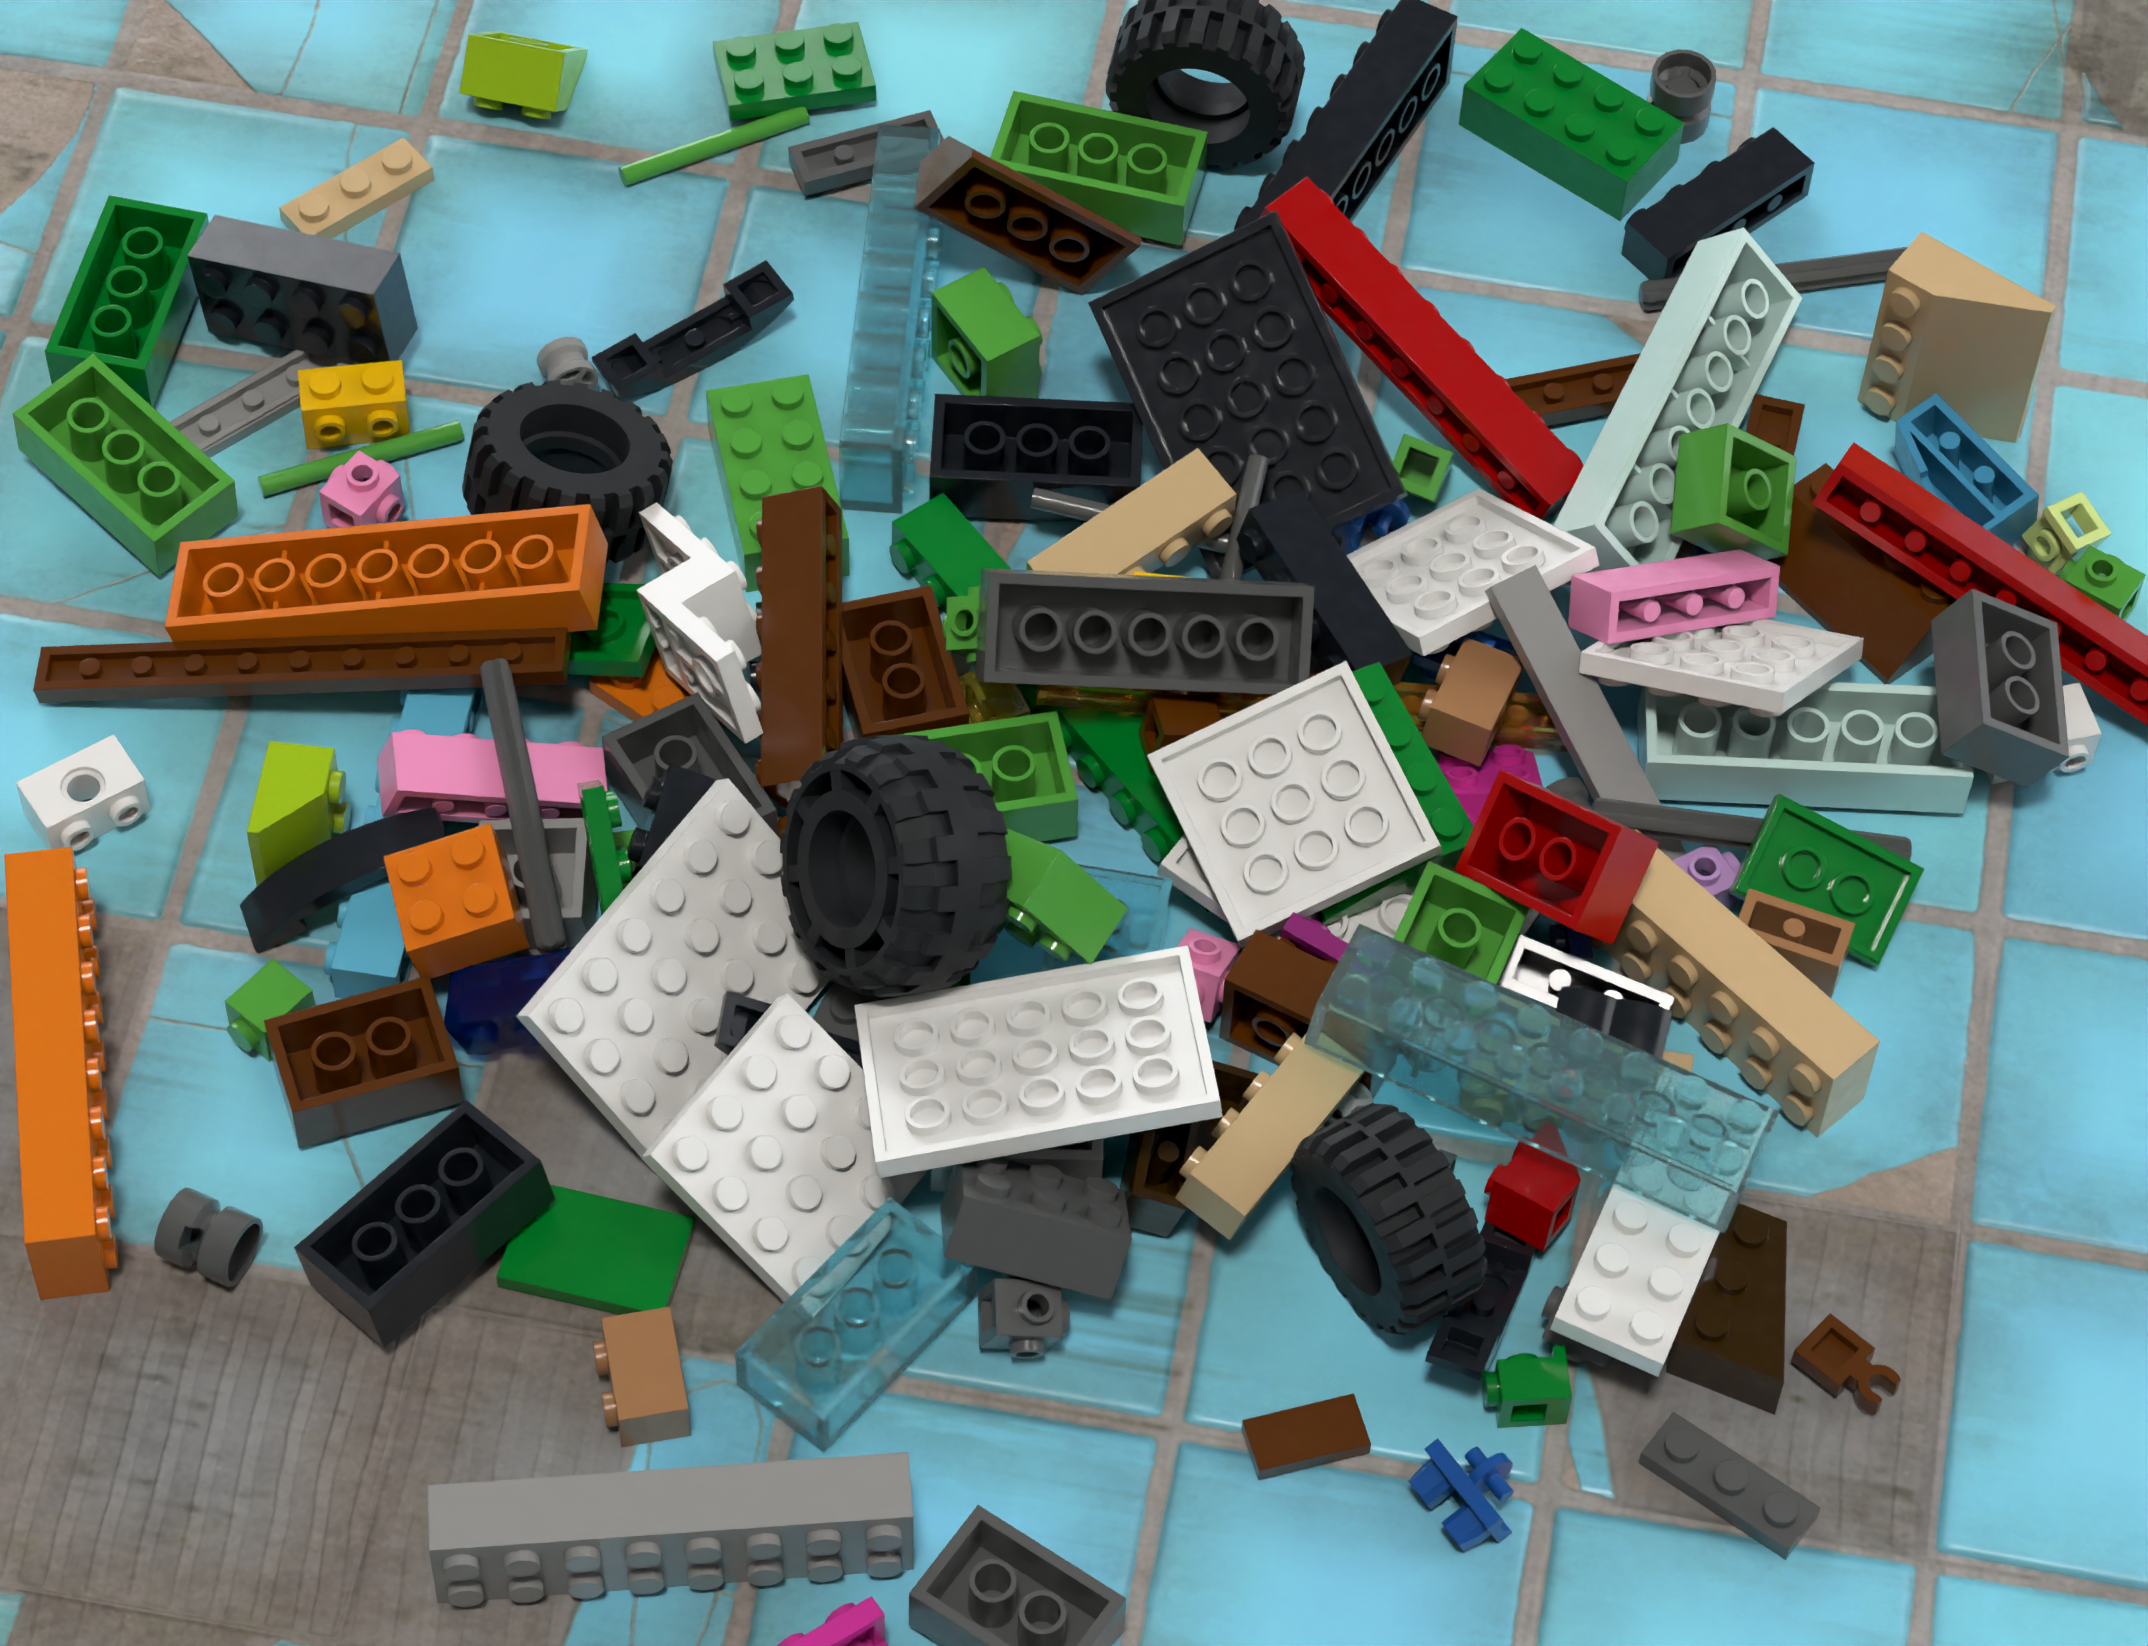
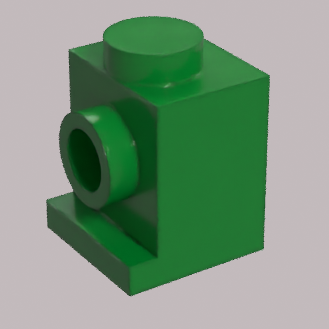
[1482,1345,1572,1428]

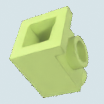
[2021,491,2112,575]

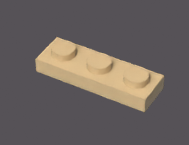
[279,137,434,239]

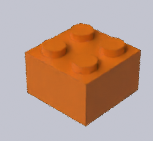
[383,823,530,979]

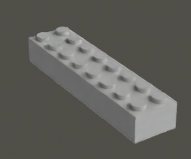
[427,1452,913,1607]

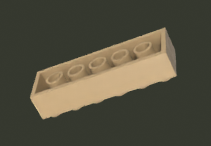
[1590,829,1880,1138]

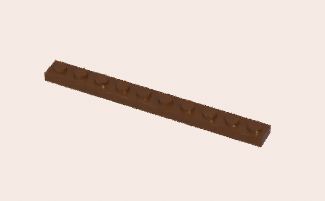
[33,627,571,703]

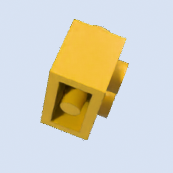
[298,360,410,449]

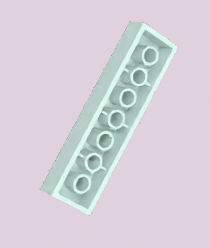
[1553,227,1802,573]

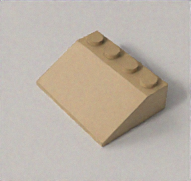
[1857,231,2057,443]

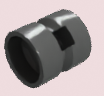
[1647,49,1716,144]
[154,1187,263,1287]

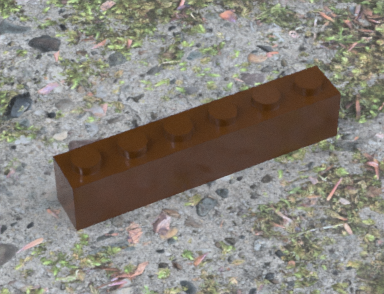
[755,485,843,809]

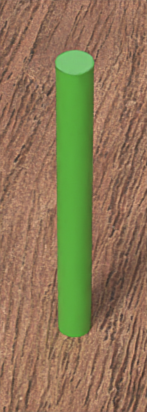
[619,107,810,186]
[258,420,464,497]

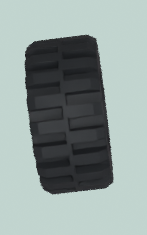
[1106,0,1305,169]
[462,380,673,564]
[1290,1103,1487,1335]

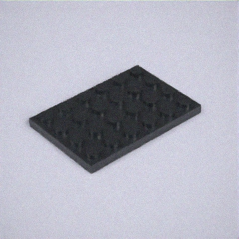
[1088,210,1408,579]

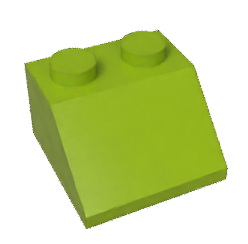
[459,31,588,119]
[247,741,351,886]

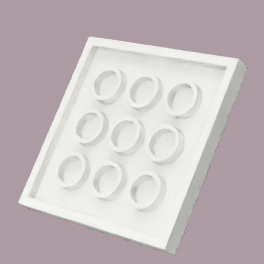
[1347,488,1599,656]
[1579,619,1864,717]
[1147,661,1442,948]
[641,993,928,1318]

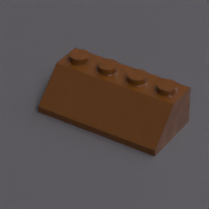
[914,136,1141,295]
[1767,463,1957,684]

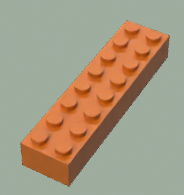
[165,504,608,642]
[4,847,119,1300]

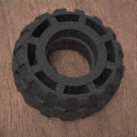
[780,735,1012,997]

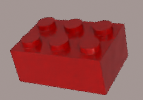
[1455,769,1659,944]

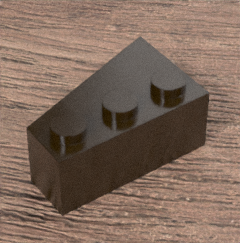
[1119,1060,1258,1237]
[1666,1201,1787,1415]

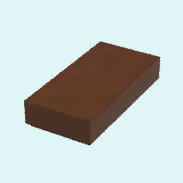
[1241,1393,1371,1480]

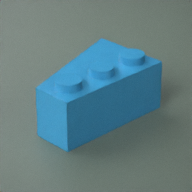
[1895,393,2039,546]

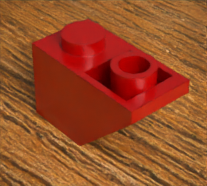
[1484,1117,1581,1251]

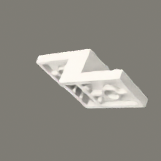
[637,502,763,744]

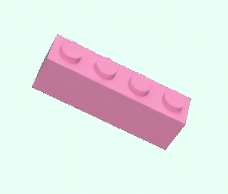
[1568,549,1780,644]
[377,730,608,823]

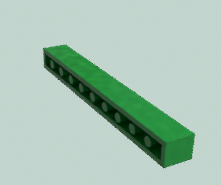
[889,493,1210,912]

